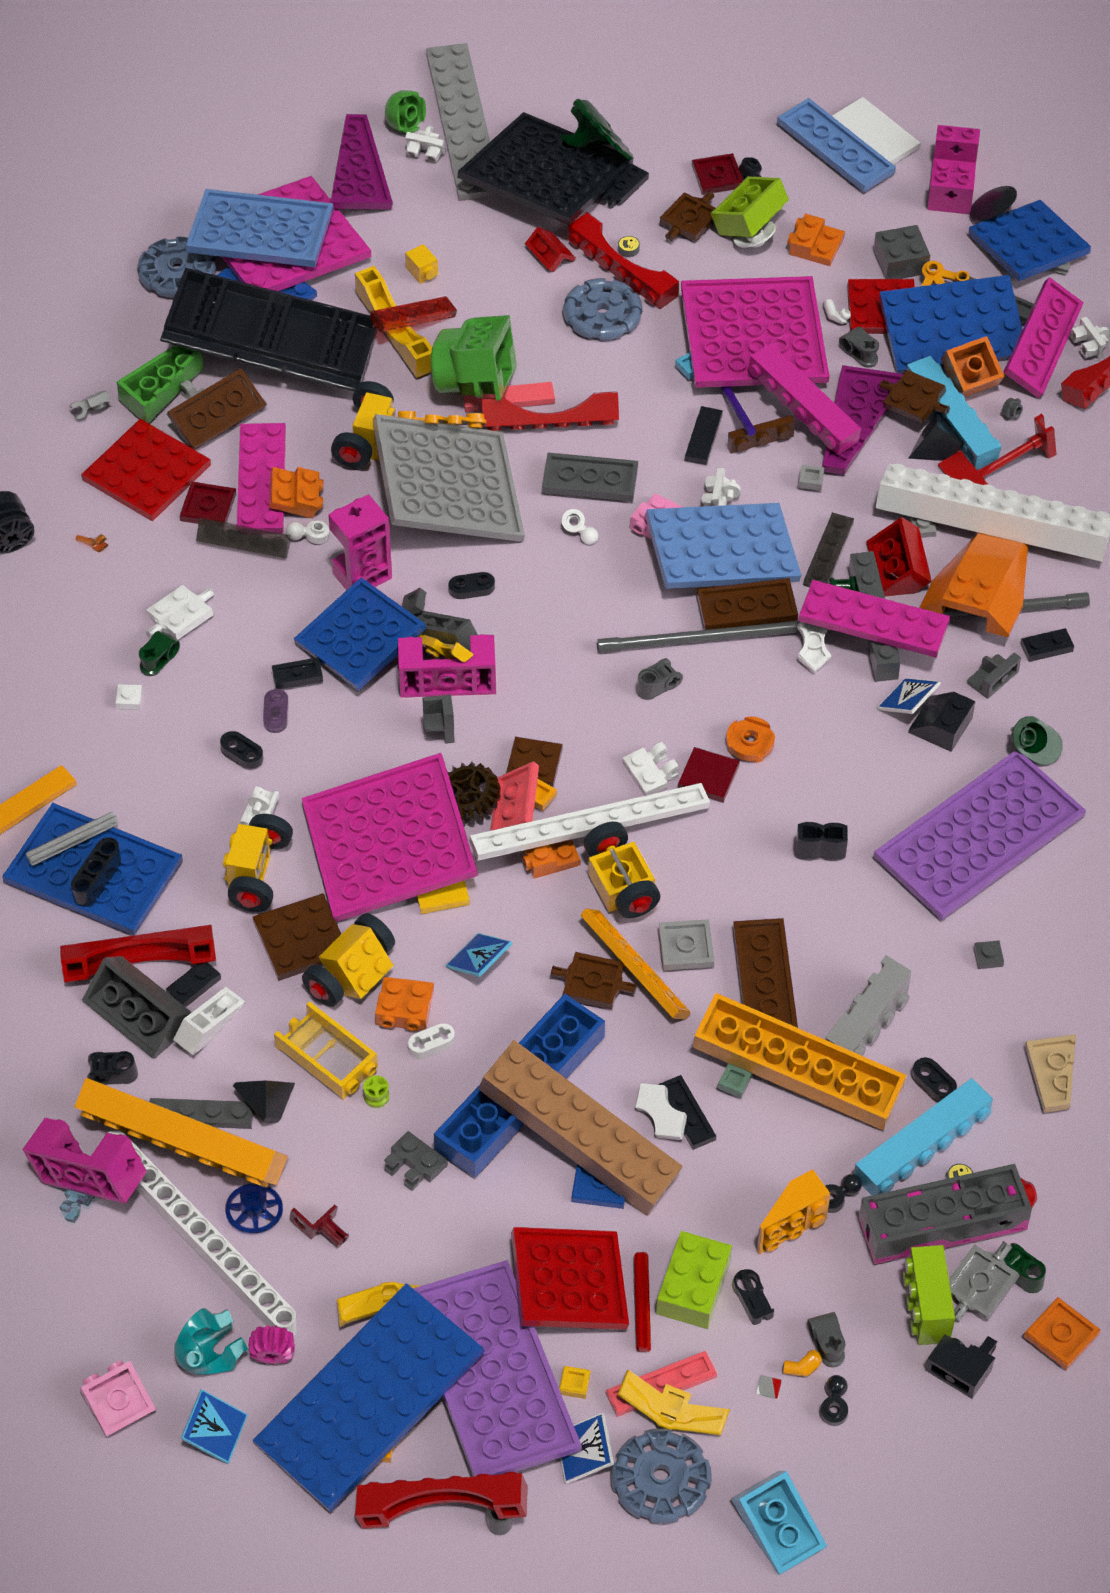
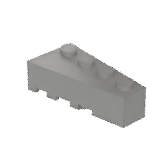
[825,955,911,1056]

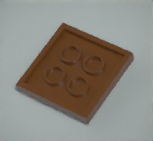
[253,893,341,981]

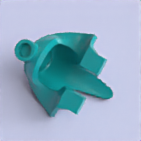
[174,1308,248,1374]

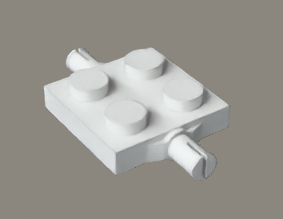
[146,585,214,640]

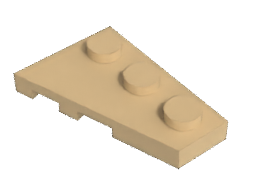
[1025,1034,1076,1113]

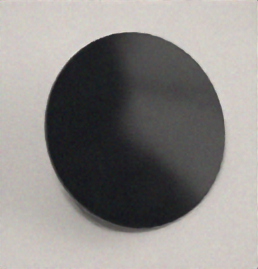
[969,186,1017,221]

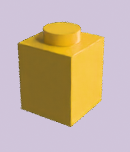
[405,244,438,284]

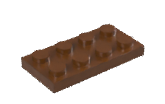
[166,368,267,450]
[697,578,798,630]

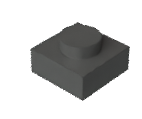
[402,588,427,615]
[974,940,1004,969]

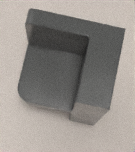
[967,653,1021,699]
[422,695,455,744]

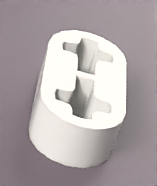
[408,1023,455,1059]

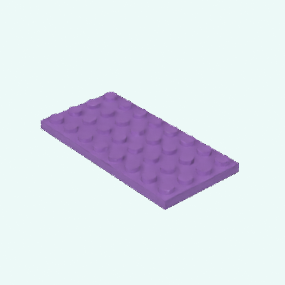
[873,749,1086,921]
[413,1260,582,1476]

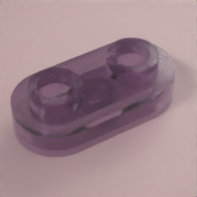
[263,689,289,733]

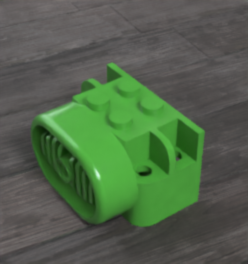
[431,315,517,400]

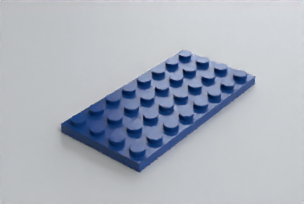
[253,1283,485,1512]

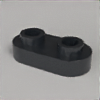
[448,572,495,599]
[220,731,264,768]
[912,1057,957,1101]

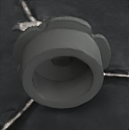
[1002,398,1023,420]

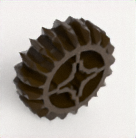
[448,761,501,825]

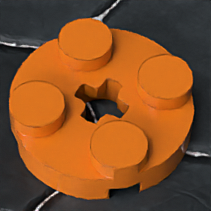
[726,716,775,763]

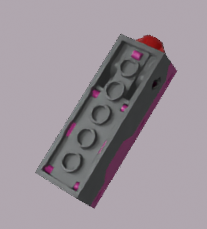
[859,1164,1037,1264]

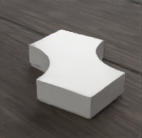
[796,621,831,674]
[636,1083,687,1140]

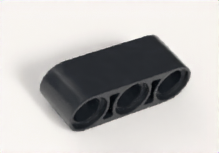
[71,837,121,907]

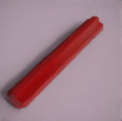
[634,1252,651,1352]

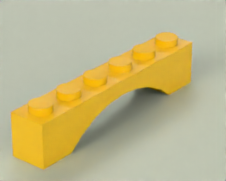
[355,266,432,378]

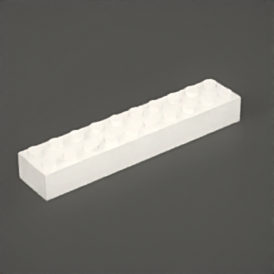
[876,463,1110,562]

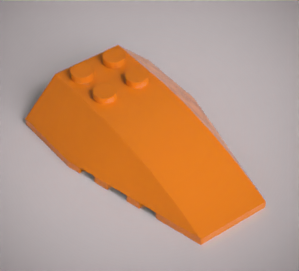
[919,532,1028,638]

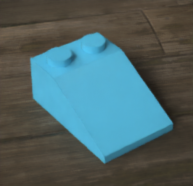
[731,1471,827,1575]

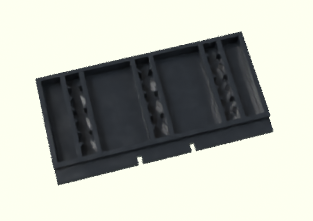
[160,267,380,391]

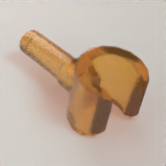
[76,534,108,552]

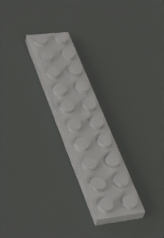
[426,43,499,201]

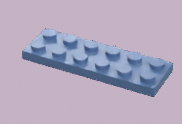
[777,98,896,192]

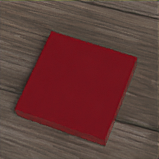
[692,153,743,195]
[180,481,237,528]
[678,747,740,803]

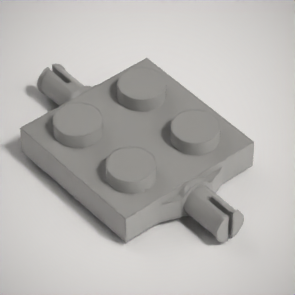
[949,1241,1020,1322]

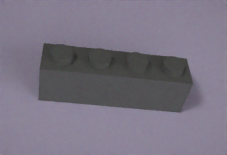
[82,956,192,1058]

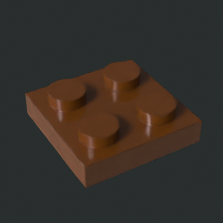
[506,736,563,788]

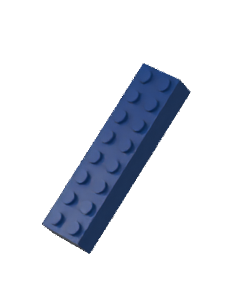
[433,994,605,1178]

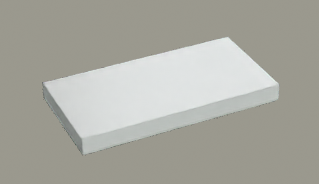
[832,97,921,165]

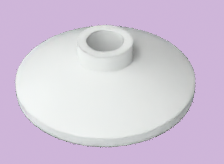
[734,221,776,248]

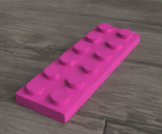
[1003,277,1084,398]
[237,423,286,535]
[798,580,950,658]

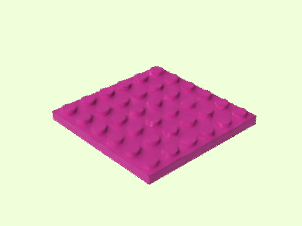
[222,176,372,291]
[681,276,830,388]
[301,753,479,922]

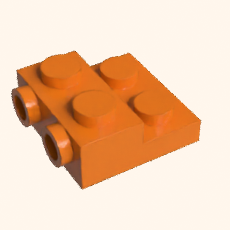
[787,213,845,266]
[269,467,324,518]
[522,839,581,879]
[375,977,434,1031]

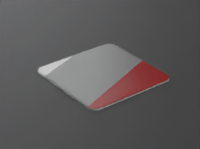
[756,1375,782,1399]

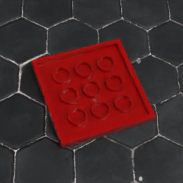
[81,419,211,522]
[511,1227,629,1329]

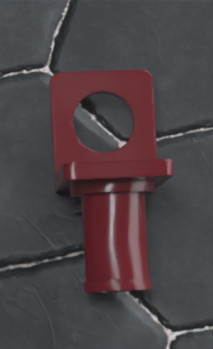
[289,1204,349,1248]

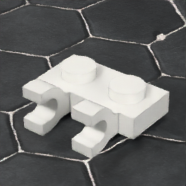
[623,742,679,796]

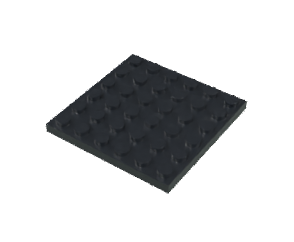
[457,112,634,225]

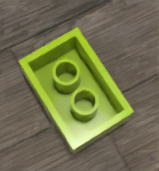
[711,176,789,238]
[656,1231,732,1329]
[903,1245,955,1345]

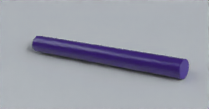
[721,386,756,436]

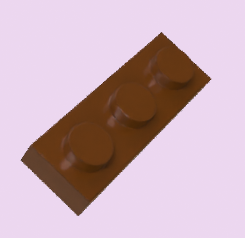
[727,415,795,454]

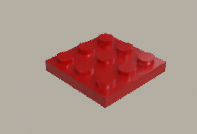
[848,279,915,334]

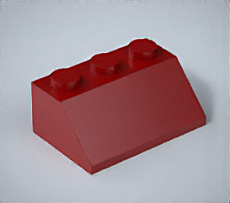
[866,517,932,596]

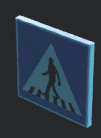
[446,933,512,977]
[180,1389,248,1464]

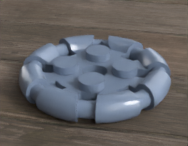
[137,237,216,298]
[563,278,643,341]
[611,1429,712,1524]

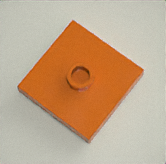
[1023,1297,1101,1370]

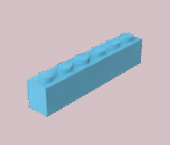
[906,356,1001,470]
[854,1078,993,1195]

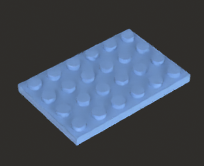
[186,189,334,267]
[645,503,802,589]

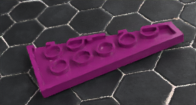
[330,114,393,209]
[822,365,903,475]

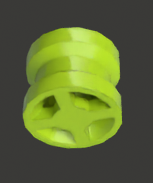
[363,1075,390,1108]

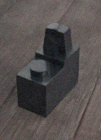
[925,1334,997,1399]

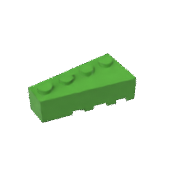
[117,345,204,423]

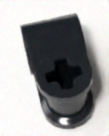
[87,1051,138,1085]

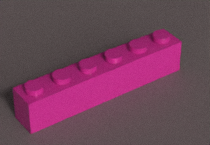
[748,343,861,455]

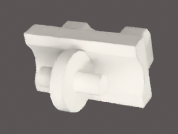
[405,126,446,163]
[1070,317,1110,361]
[702,468,741,506]
[241,786,279,825]

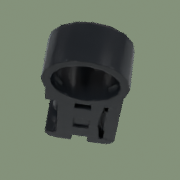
[733,1269,774,1325]

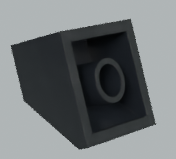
[908,691,975,752]

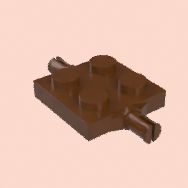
[660,191,715,242]
[880,370,950,423]
[550,952,637,1009]

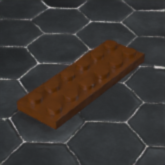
[733,918,798,1028]

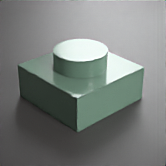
[717,1063,752,1098]

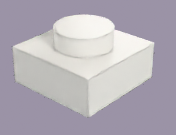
[116,684,143,710]

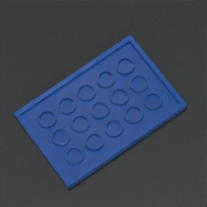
[879,275,1022,374]
[2,802,183,935]

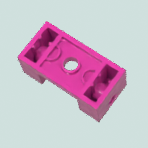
[927,125,980,215]
[328,494,392,590]
[398,634,496,698]
[22,1118,147,1204]

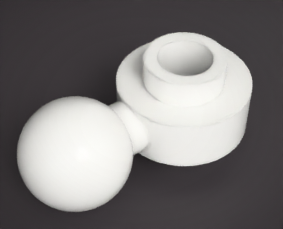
[562,509,599,545]
[286,521,329,544]

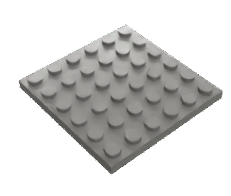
[373,414,525,542]

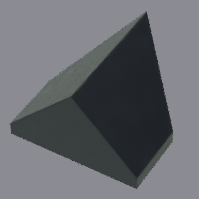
[908,413,964,460]
[233,1080,295,1122]

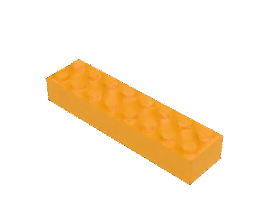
[693,993,907,1131]
[74,1078,288,1188]

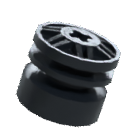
[0,491,35,553]

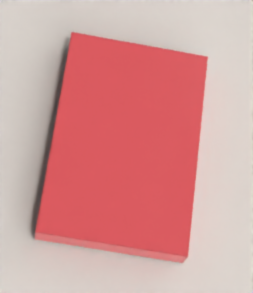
[490,761,539,831]

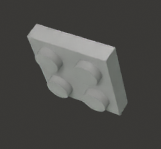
[659,919,715,971]

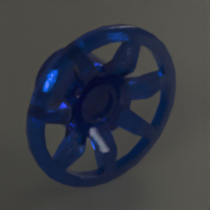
[225,1184,283,1234]

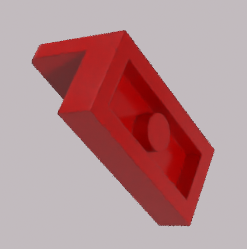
[525,227,576,272]

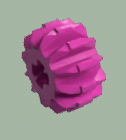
[248,1325,295,1365]

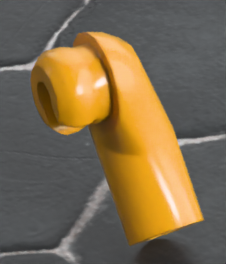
[783,1350,822,1377]

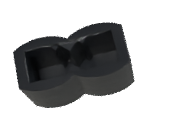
[796,822,848,860]

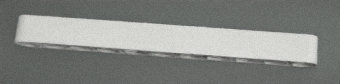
[108,1130,298,1337]

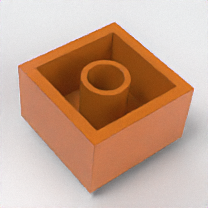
[941,336,1005,397]

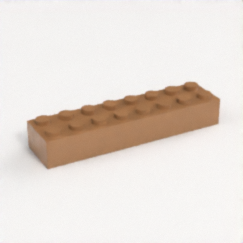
[478,1040,683,1216]

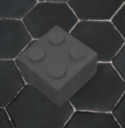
[874,225,931,279]

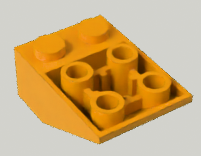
[757,1169,830,1255]

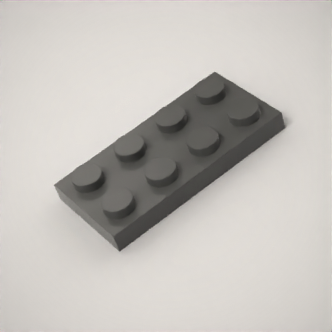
[542,452,638,502]

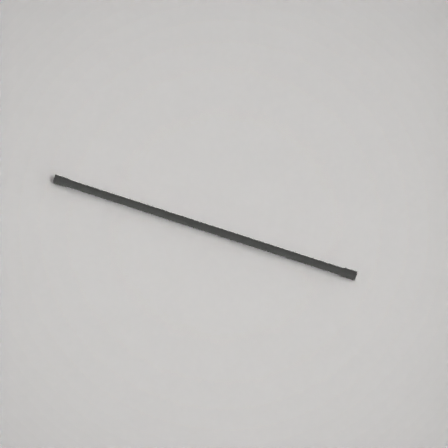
[597,592,1090,653]

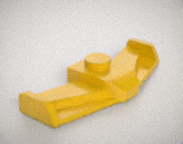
[418,634,473,662]
[337,1281,420,1327]
[617,1369,730,1435]

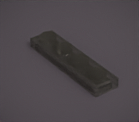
[803,512,854,588]
[196,518,291,558]

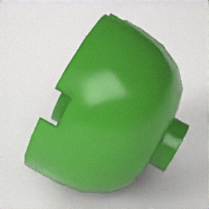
[385,90,426,133]

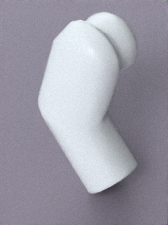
[823,299,851,324]

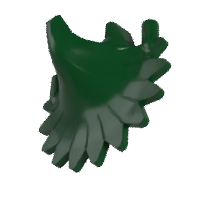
[561,99,634,161]

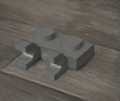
[384,1131,448,1191]

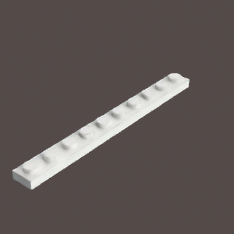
[469,783,710,861]

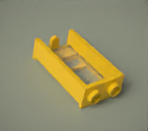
[274,1001,378,1100]

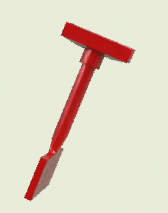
[938,413,1057,485]

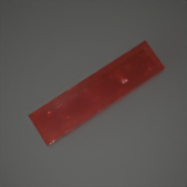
[370,296,457,332]

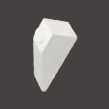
[173,987,245,1055]

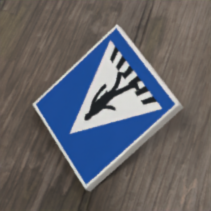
[877,678,941,714]
[560,1413,614,1484]

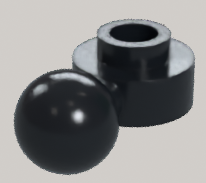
[739,157,762,177]
[825,1174,862,1213]
[820,1375,848,1426]

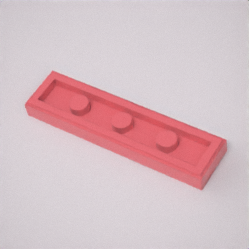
[463,382,555,412]
[606,1351,717,1417]

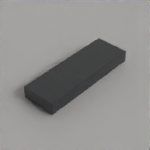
[685,406,723,465]
[658,1075,716,1150]

